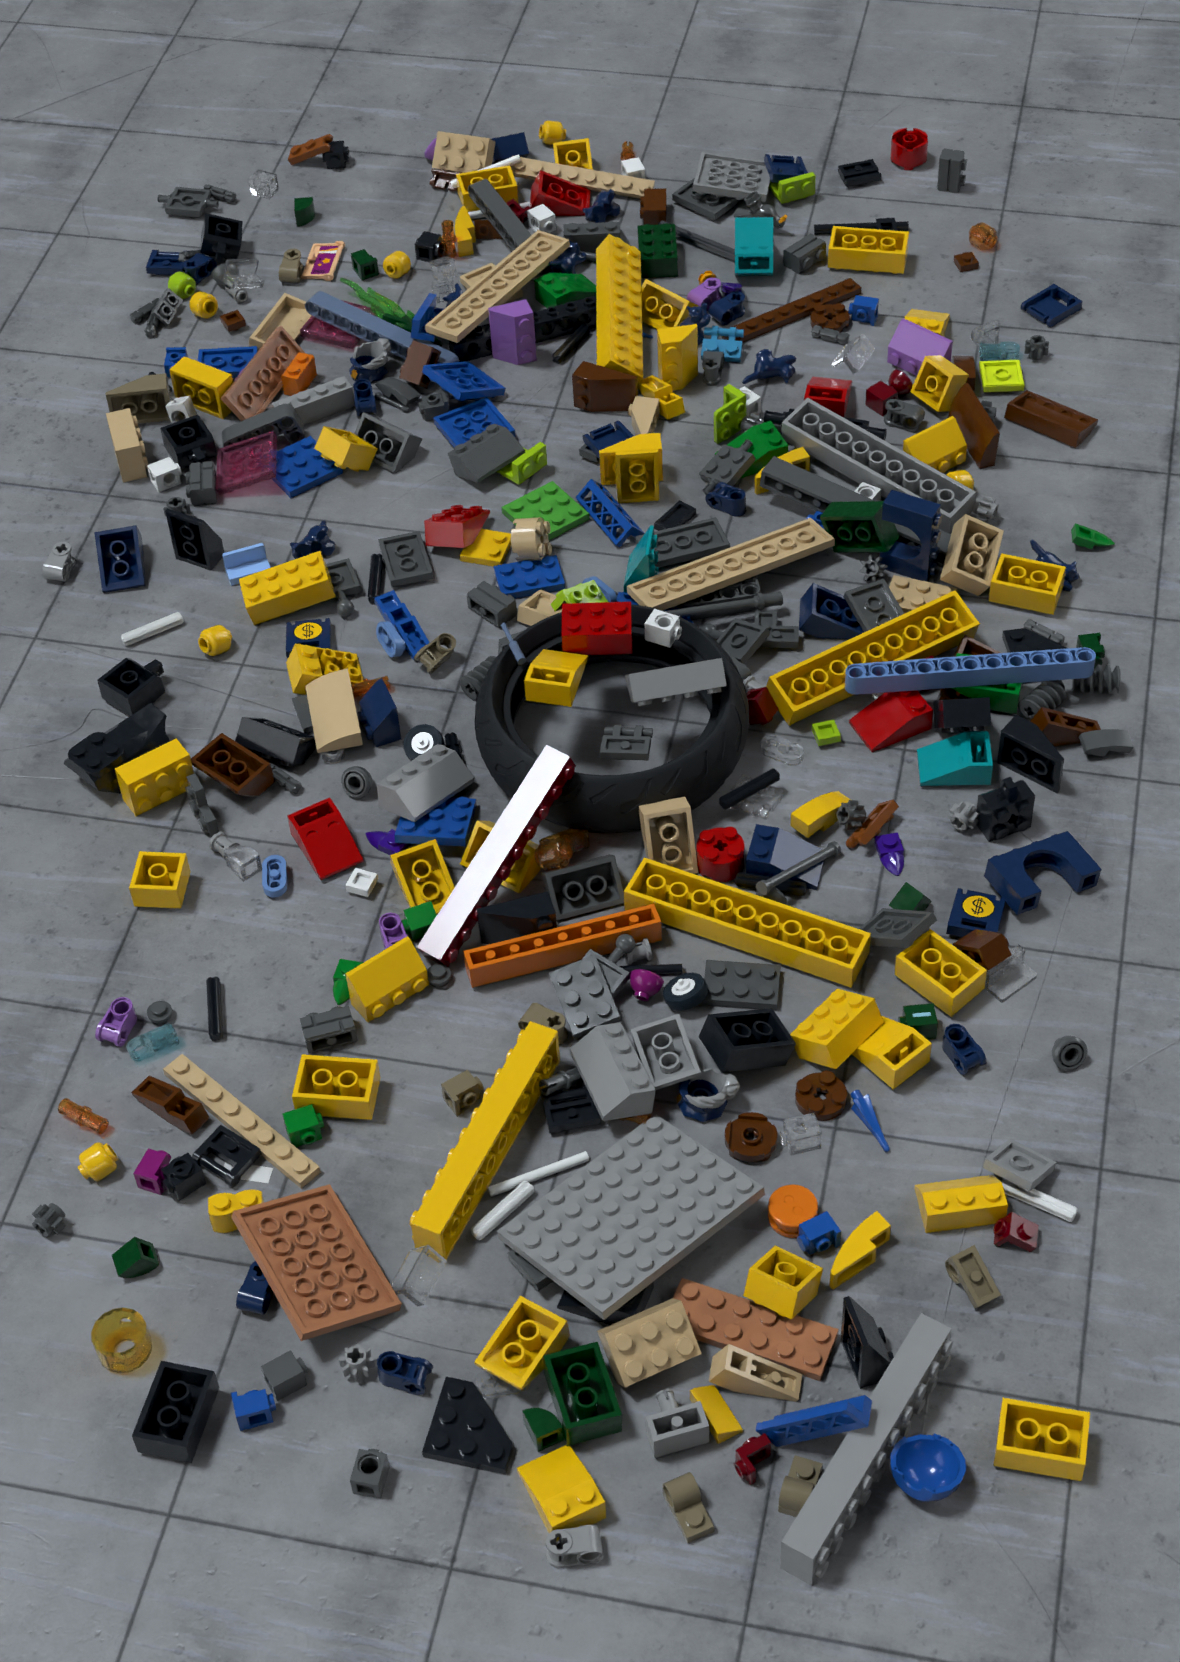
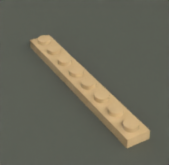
[510,157,655,199]
[163,1054,321,1189]

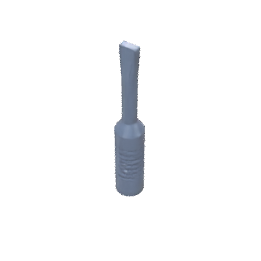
[500,622,526,665]

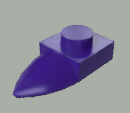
[721,282,742,296]
[366,829,411,855]
[874,832,904,876]

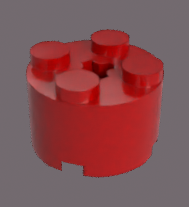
[890,128,928,171]
[696,827,745,883]

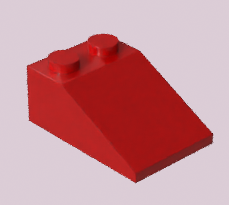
[530,170,590,216]
[849,690,933,752]

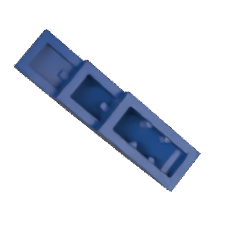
[374,590,430,660]

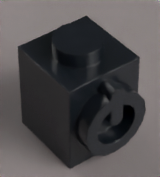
[322,141,349,169]
[415,231,445,263]
[161,1152,206,1201]

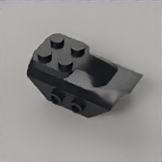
[64,703,170,794]

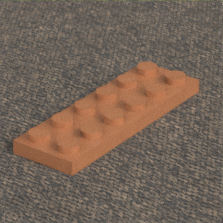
[220,325,305,421]
[673,1278,839,1381]

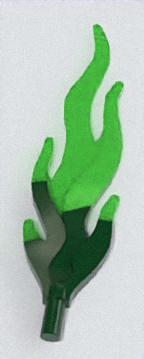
[340,278,443,347]

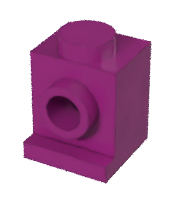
[133,1148,171,1195]

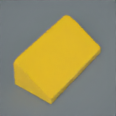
[690,1385,743,1444]

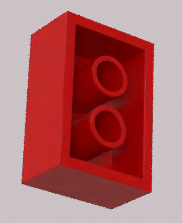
[562,602,632,655]

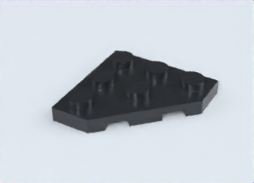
[1002,628,1067,683]
[422,1376,513,1475]

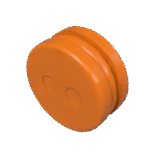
[768,1185,818,1238]

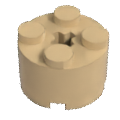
[511,517,552,562]

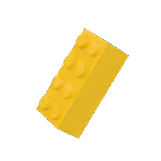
[828,226,909,274]
[239,551,336,625]

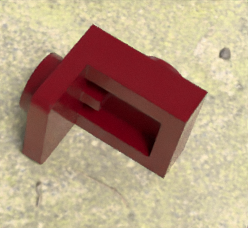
[506,198,531,224]
[993,1212,1039,1252]
[734,1433,771,1485]

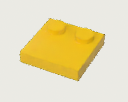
[460,529,511,566]

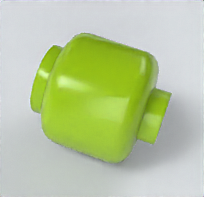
[168,272,196,299]

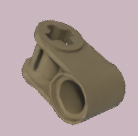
[279,249,303,283]
[414,633,456,674]
[518,1003,568,1045]

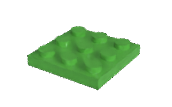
[502,481,589,540]

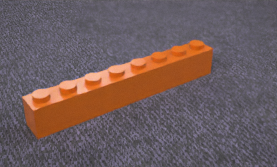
[463,904,662,988]

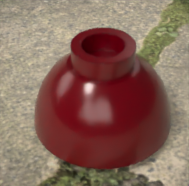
[888,369,913,396]

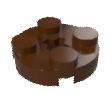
[810,303,850,333]
[795,1070,847,1121]
[725,1112,777,1162]

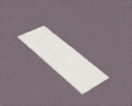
[224,1161,273,1183]

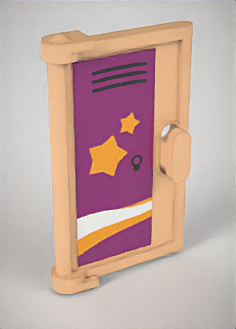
[301,241,345,281]

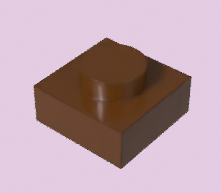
[953,252,979,273]
[220,310,246,332]

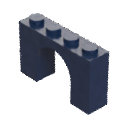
[880,490,943,582]
[984,831,1102,915]

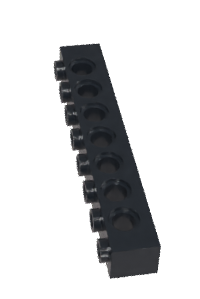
[448,296,596,362]

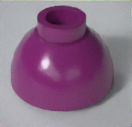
[630,969,664,1001]

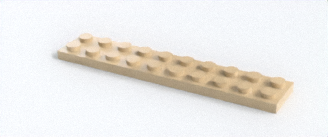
[425,230,570,343]
[627,518,835,610]

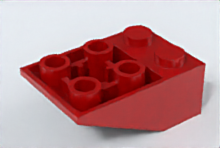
[804,377,852,417]
[424,505,490,548]
[287,797,364,880]

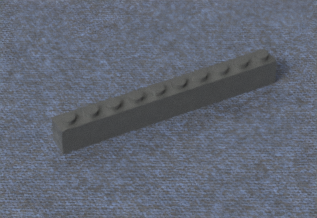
[760,456,951,568]

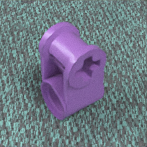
[686,278,722,311]
[379,912,408,949]
[95,997,137,1047]

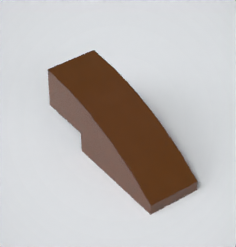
[952,356,976,391]
[131,1076,210,1135]

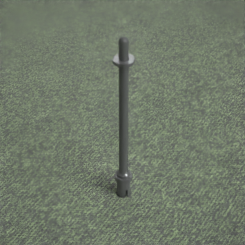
[666,591,783,618]

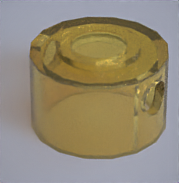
[91,1307,152,1373]

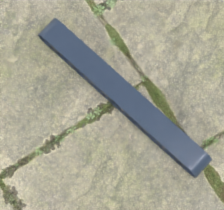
[305,291,459,364]

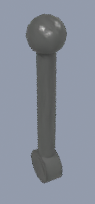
[374,392,410,413]

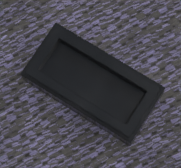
[654,500,696,531]

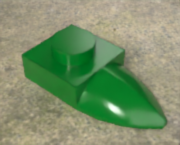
[1071,523,1115,549]
[333,959,363,1005]

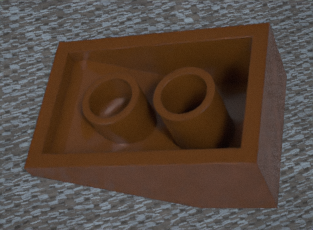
[572,361,638,412]

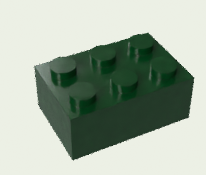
[637,223,678,278]
[820,501,900,552]
[543,1341,622,1446]

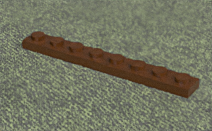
[721,278,862,343]

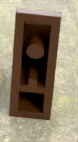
[1030,707,1101,746]

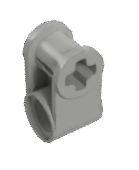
[42,542,76,582]
[546,1525,604,1568]

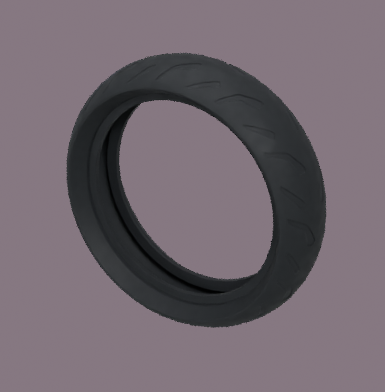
[474,604,749,833]

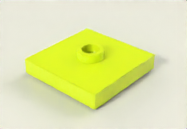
[979,360,1025,392]

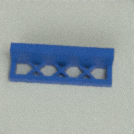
[411,293,444,342]
[575,479,645,548]
[756,1395,872,1447]

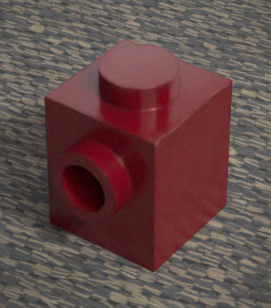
[865,381,898,417]
[747,687,779,725]

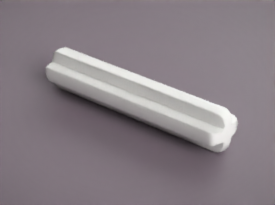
[121,612,183,646]
[1002,1178,1077,1222]
[471,1181,534,1241]

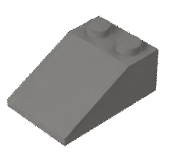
[630,1014,701,1090]

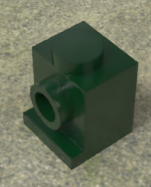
[351,249,379,281]
[1076,633,1105,669]

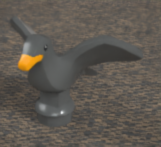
[734,191,787,229]

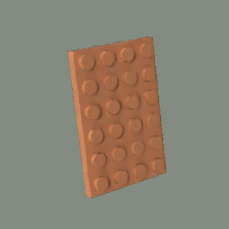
[232,1184,402,1341]

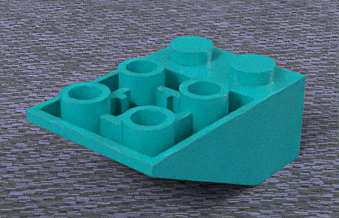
[735,217,773,276]
[624,525,659,593]
[917,731,993,786]

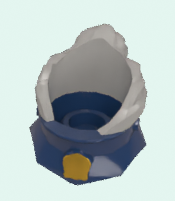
[349,338,391,382]
[677,1068,740,1122]

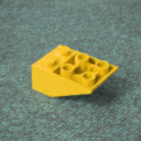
[286,643,364,695]
[524,649,588,707]
[852,1016,932,1090]

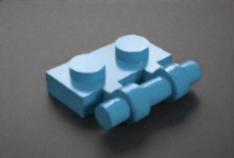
[701,326,744,362]

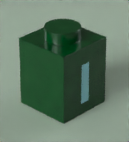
[898,1003,938,1040]

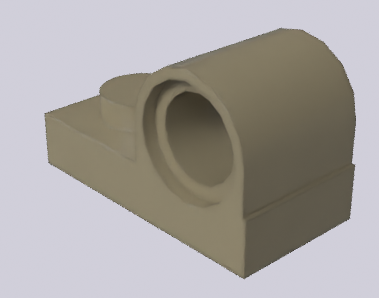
[945,1245,1001,1309]
[778,1455,823,1517]
[662,1472,714,1543]

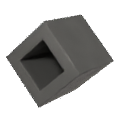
[261,1350,308,1401]

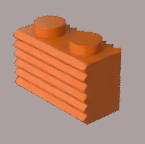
[281,352,317,396]

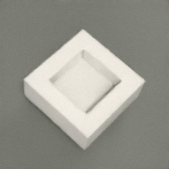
[345,868,378,897]

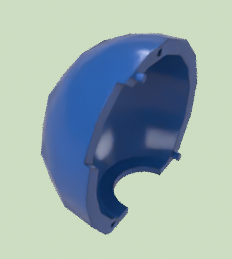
[890,1433,966,1502]

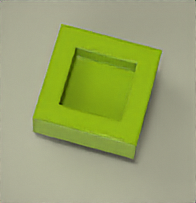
[812,720,841,746]

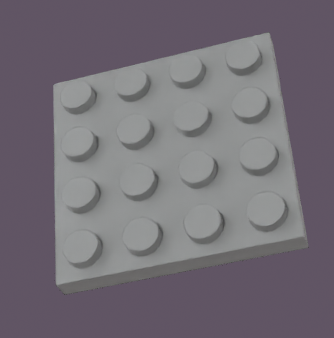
[692,152,771,202]

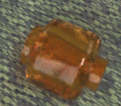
[969,222,998,250]
[535,838,572,871]

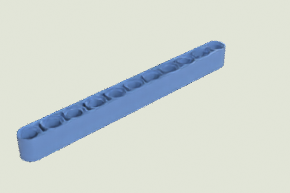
[845,647,1096,695]

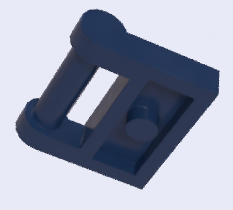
[146,250,186,275]

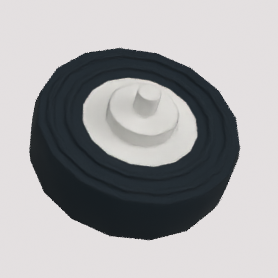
[403,724,444,761]
[663,972,708,1011]

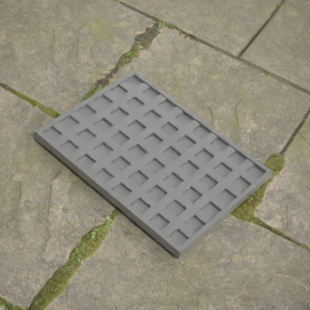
[497,1114,765,1320]

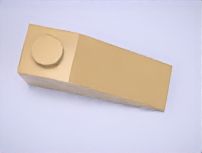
[628,396,660,435]
[709,1344,802,1402]

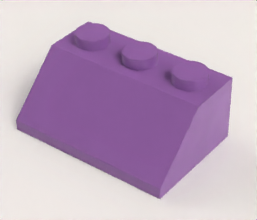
[488,299,537,365]
[887,318,953,376]

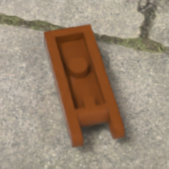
[288,134,333,165]
[846,799,899,848]

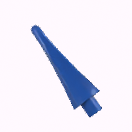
[851,1090,890,1152]

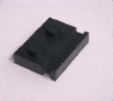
[838,159,882,187]

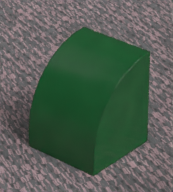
[294,197,315,227]
[889,882,932,911]
[112,1236,160,1278]
[522,1408,564,1452]

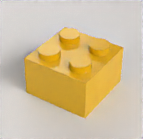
[910,355,969,412]
[314,426,377,472]
[129,851,191,909]
[743,1245,823,1320]

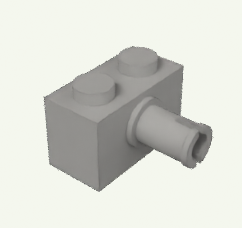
[645,1389,709,1458]

